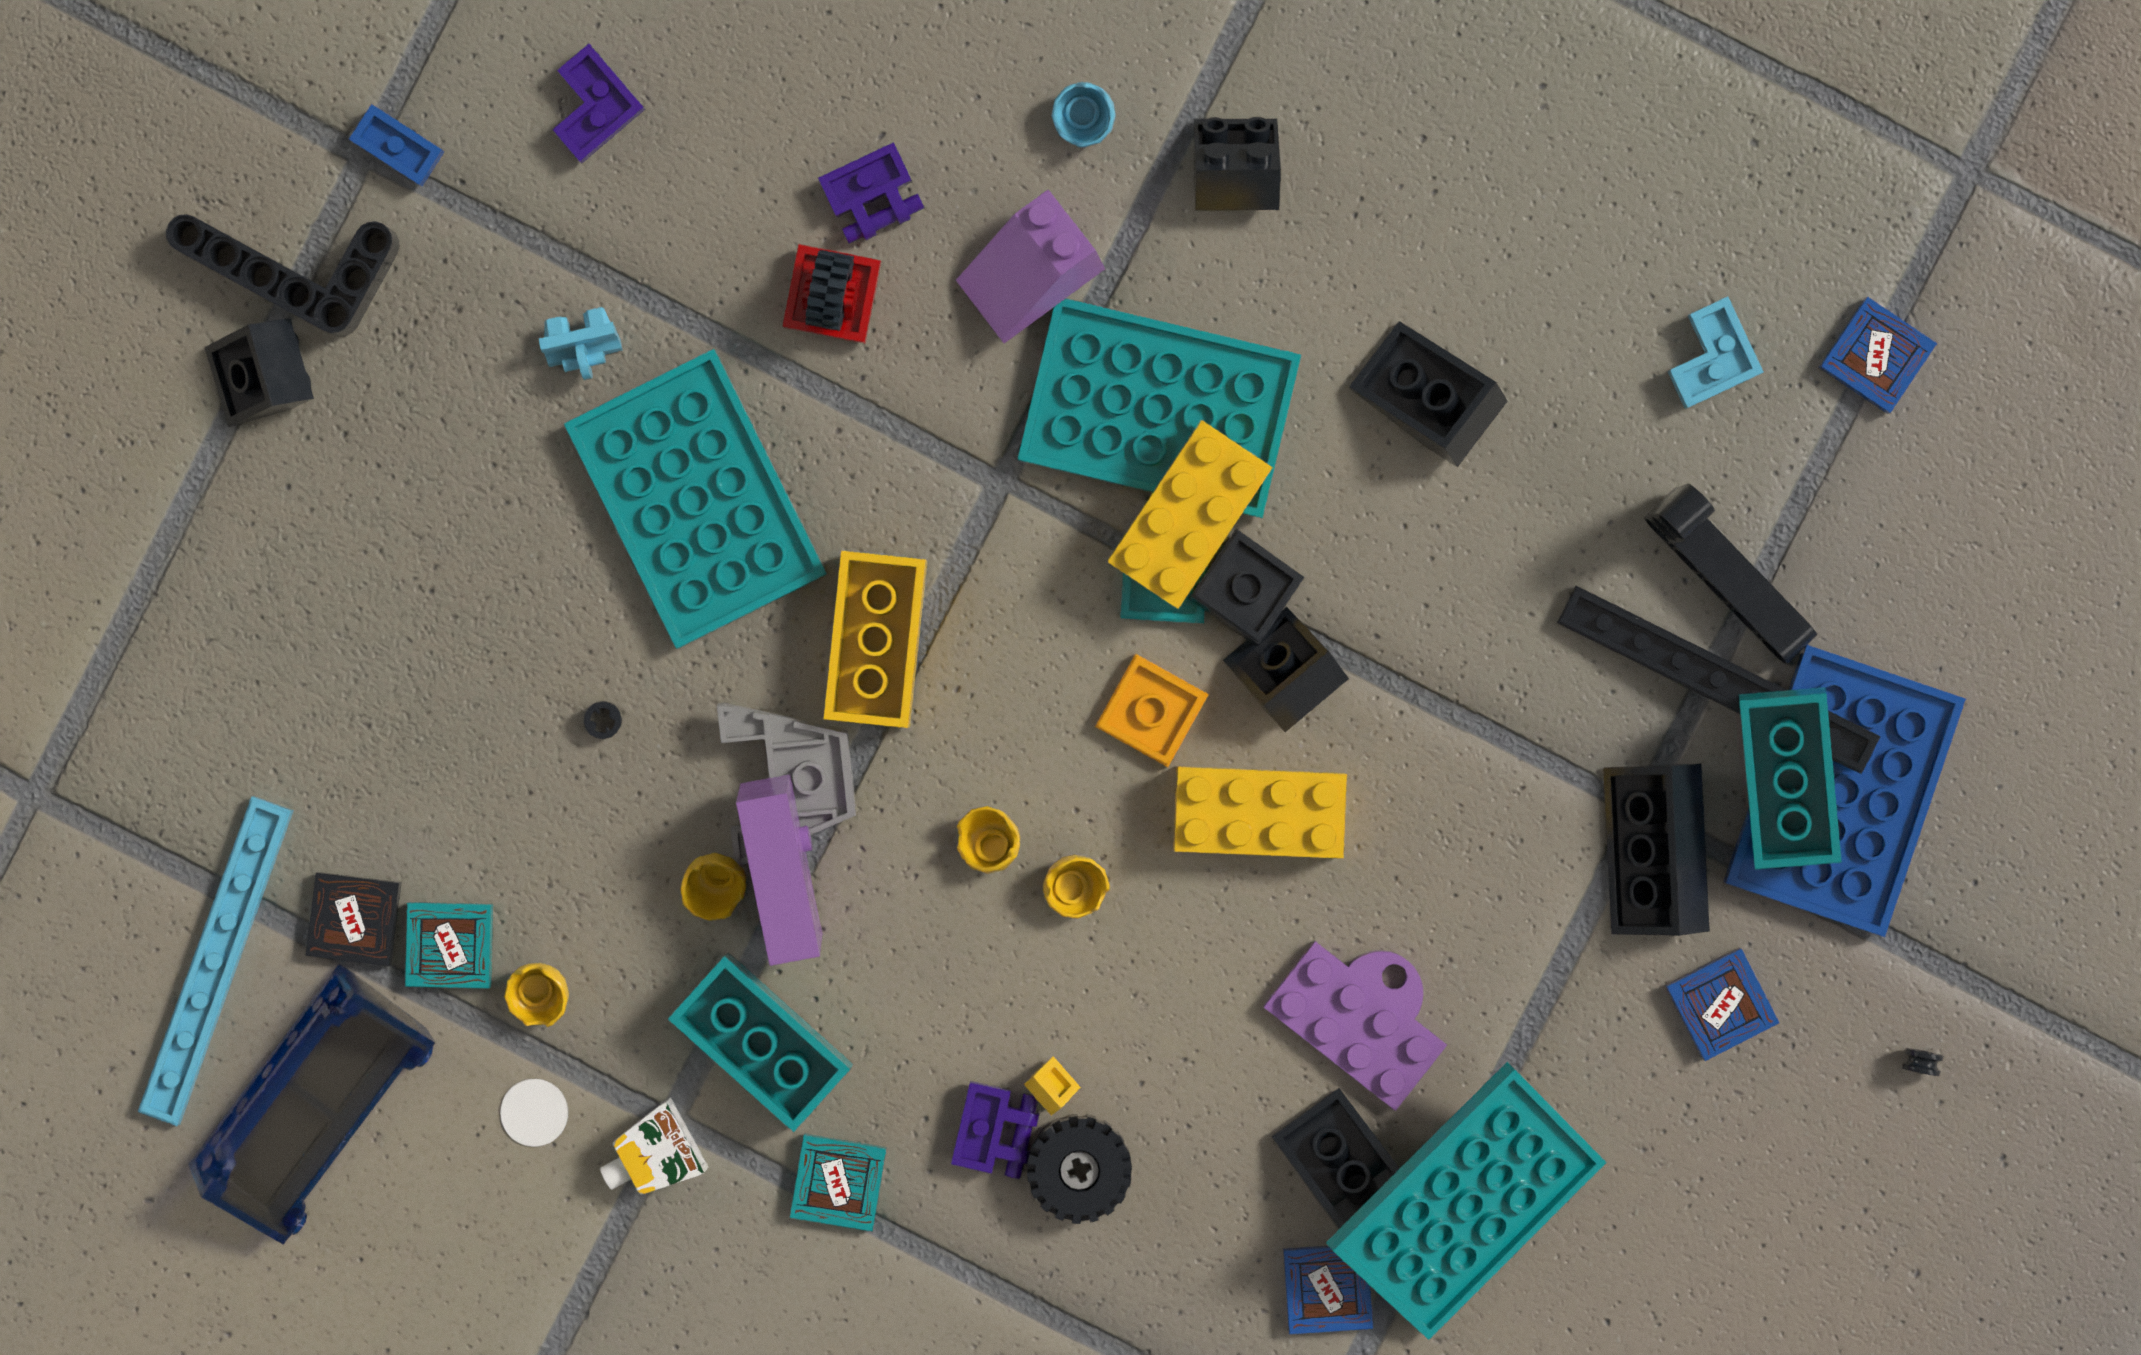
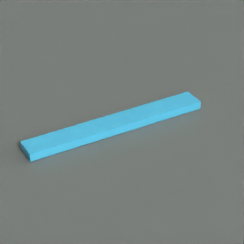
[138,796,294,1126]

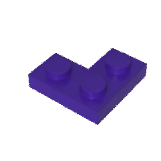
[553,44,645,163]

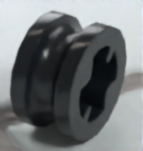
[584,701,622,739]
[1902,1048,1944,1076]

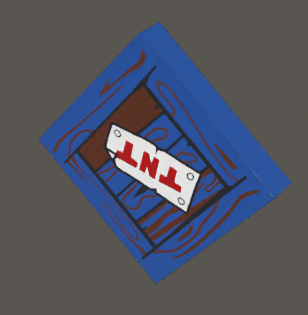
[1818,297,1937,414]
[1665,948,1780,1061]
[1283,1246,1373,1334]

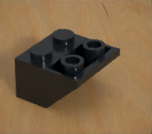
[1194,117,1281,211]

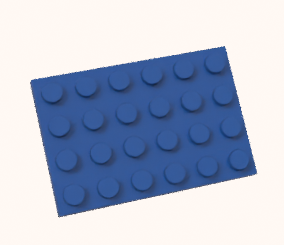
[1723,645,1966,937]

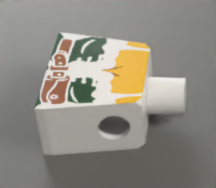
[600,1097,708,1195]

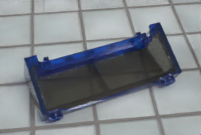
[188,964,435,1245]

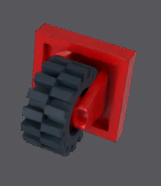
[782,244,882,344]

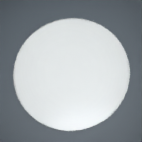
[500,1079,568,1147]

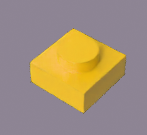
[1024,1056,1081,1116]

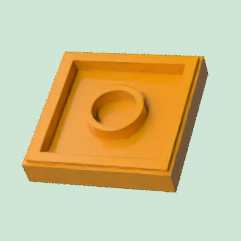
[1095,654,1209,767]

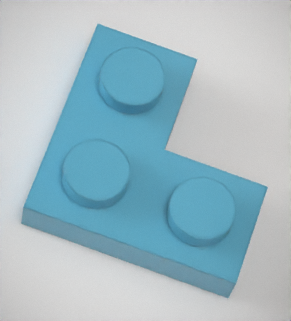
[1667,297,1763,409]

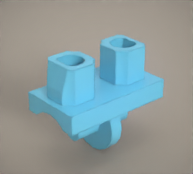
[539,307,623,380]

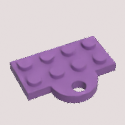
[1263,940,1447,1111]

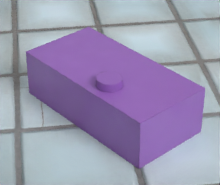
[736,774,823,966]

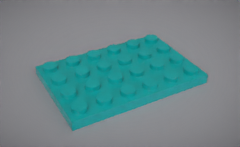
[1018,298,1301,519]
[564,349,828,649]
[1326,1062,1607,1340]

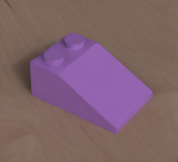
[956,190,1105,344]

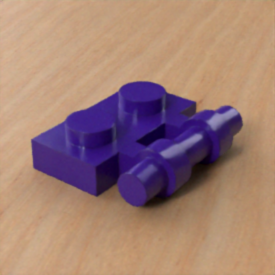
[818,142,924,244]
[951,1081,1040,1179]

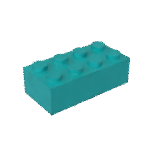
[1739,687,1842,869]
[668,953,853,1132]

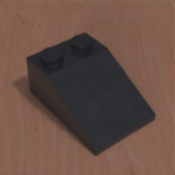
[1349,321,1508,467]
[1272,1088,1400,1230]

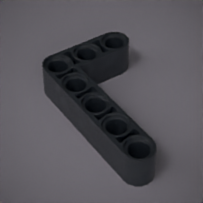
[166,214,400,337]
[1644,484,1817,665]

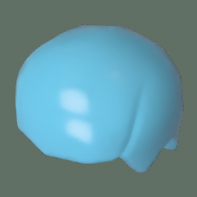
[1051,82,1116,148]

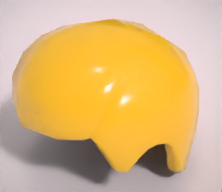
[957,806,1020,874]
[680,852,747,921]
[1043,854,1110,919]
[504,963,569,1027]

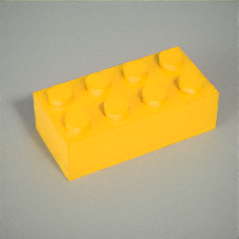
[1107,420,1273,609]
[823,551,927,728]
[1173,766,1347,859]

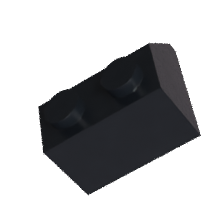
[205,318,314,427]
[1223,606,1349,732]

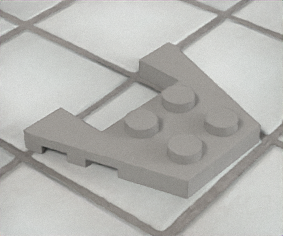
[717,702,856,866]

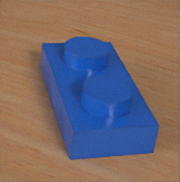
[349,104,444,187]

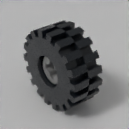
[1027,1114,1132,1224]

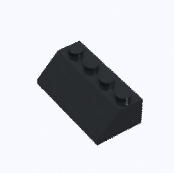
[1603,763,1710,936]

